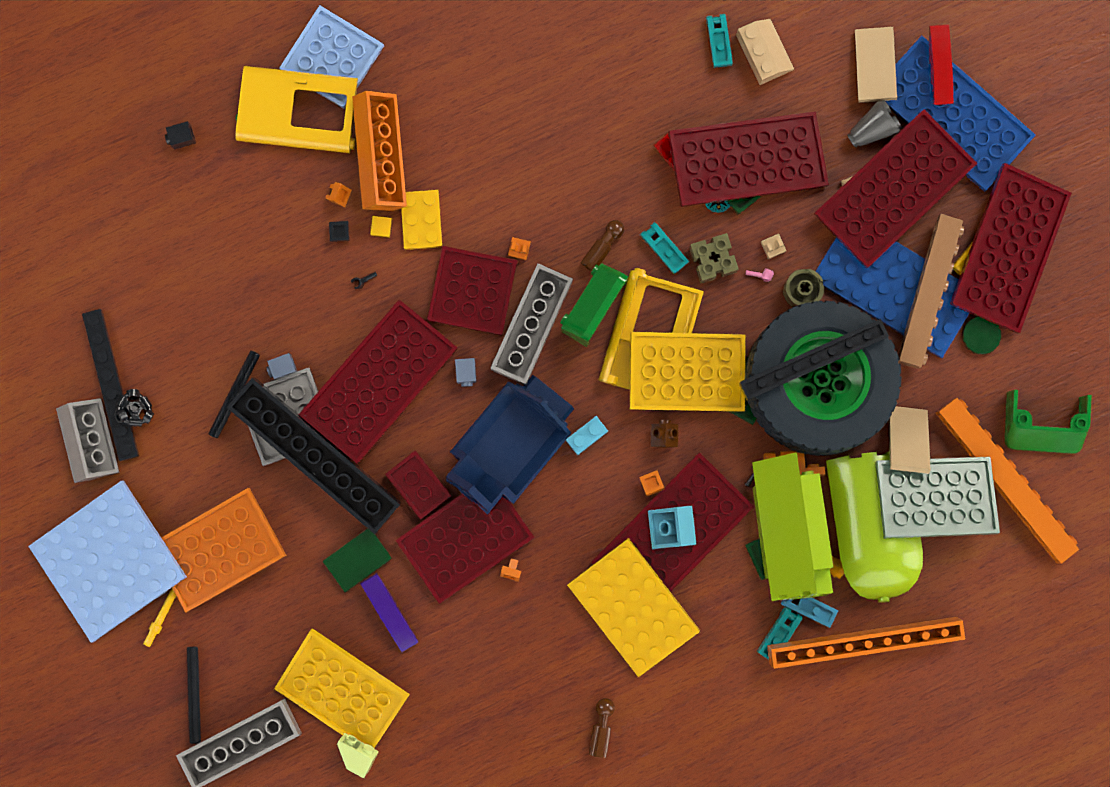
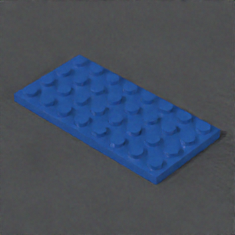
[881,35,1036,192]
[815,238,969,358]

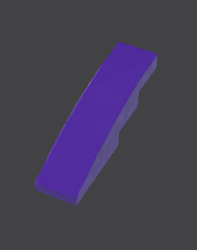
[361,573,418,652]

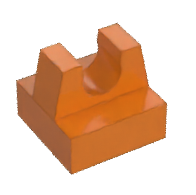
[326,182,351,207]
[508,237,531,261]
[639,470,665,496]
[500,559,521,582]

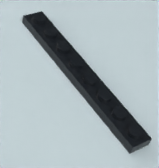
[82,309,139,461]
[739,319,889,401]

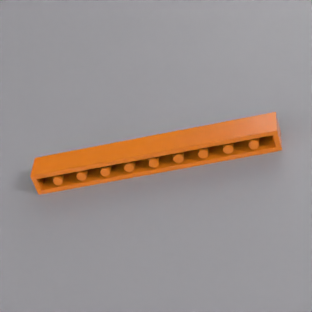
[936,398,1079,564]
[767,617,965,669]

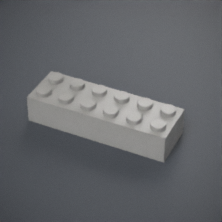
[490,264,573,386]
[176,699,302,787]

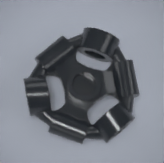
[114,389,154,427]

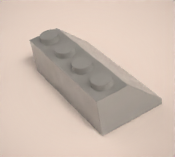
[56,398,119,483]

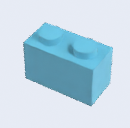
[566,416,608,456]

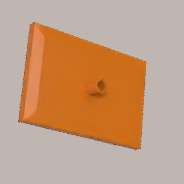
[161,488,287,613]

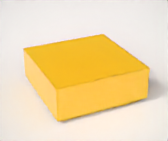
[371,216,392,238]

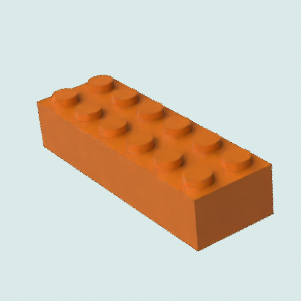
[352,91,407,211]

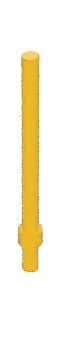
[143,588,176,647]

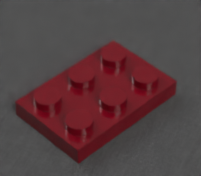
[385,450,451,519]

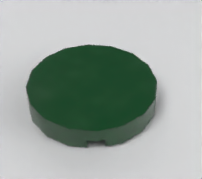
[962,317,1001,355]

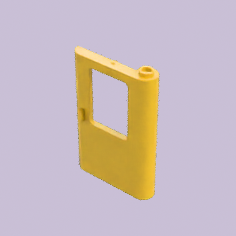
[236,66,358,153]
[599,268,704,390]

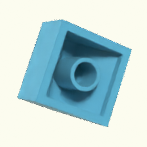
[648,506,696,549]

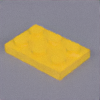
[401,190,442,250]

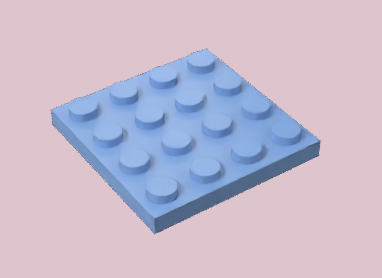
[279,5,384,109]

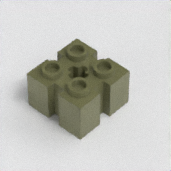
[689,233,739,284]

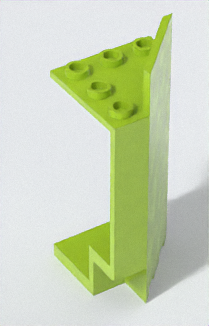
[752,452,833,601]

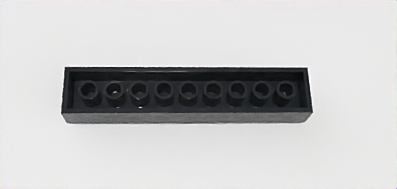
[227,377,401,534]

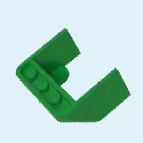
[560,263,629,347]
[1005,390,1092,454]

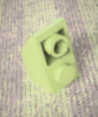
[337,733,379,778]

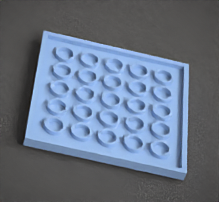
[29,481,187,643]

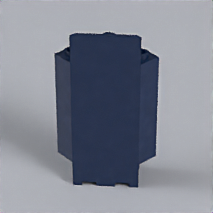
[446,375,574,515]

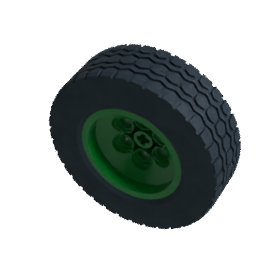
[745,301,901,456]

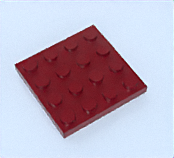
[427,246,518,336]

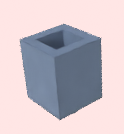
[266,353,298,380]
[455,358,477,387]

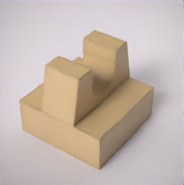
[761,234,786,259]

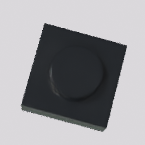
[329,221,350,242]

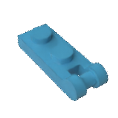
[781,597,838,628]

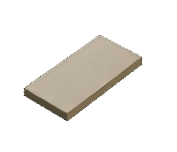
[855,27,897,103]
[889,406,931,474]

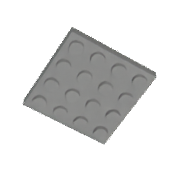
[248,367,318,466]

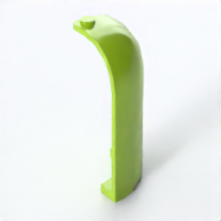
[826,451,923,603]

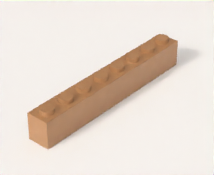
[898,214,964,369]

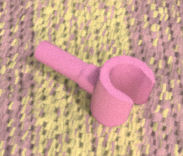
[746,268,774,282]

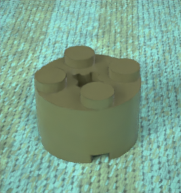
[783,269,824,307]

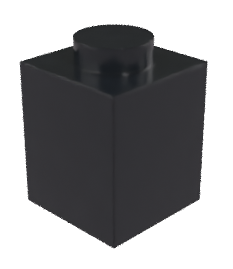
[165,121,196,150]

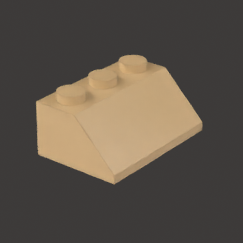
[736,19,794,85]

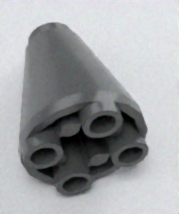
[847,100,902,148]

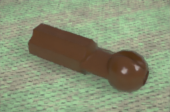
[581,220,625,272]
[589,698,615,758]

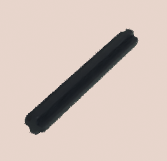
[208,351,260,438]
[186,646,201,744]

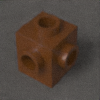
[651,420,679,448]

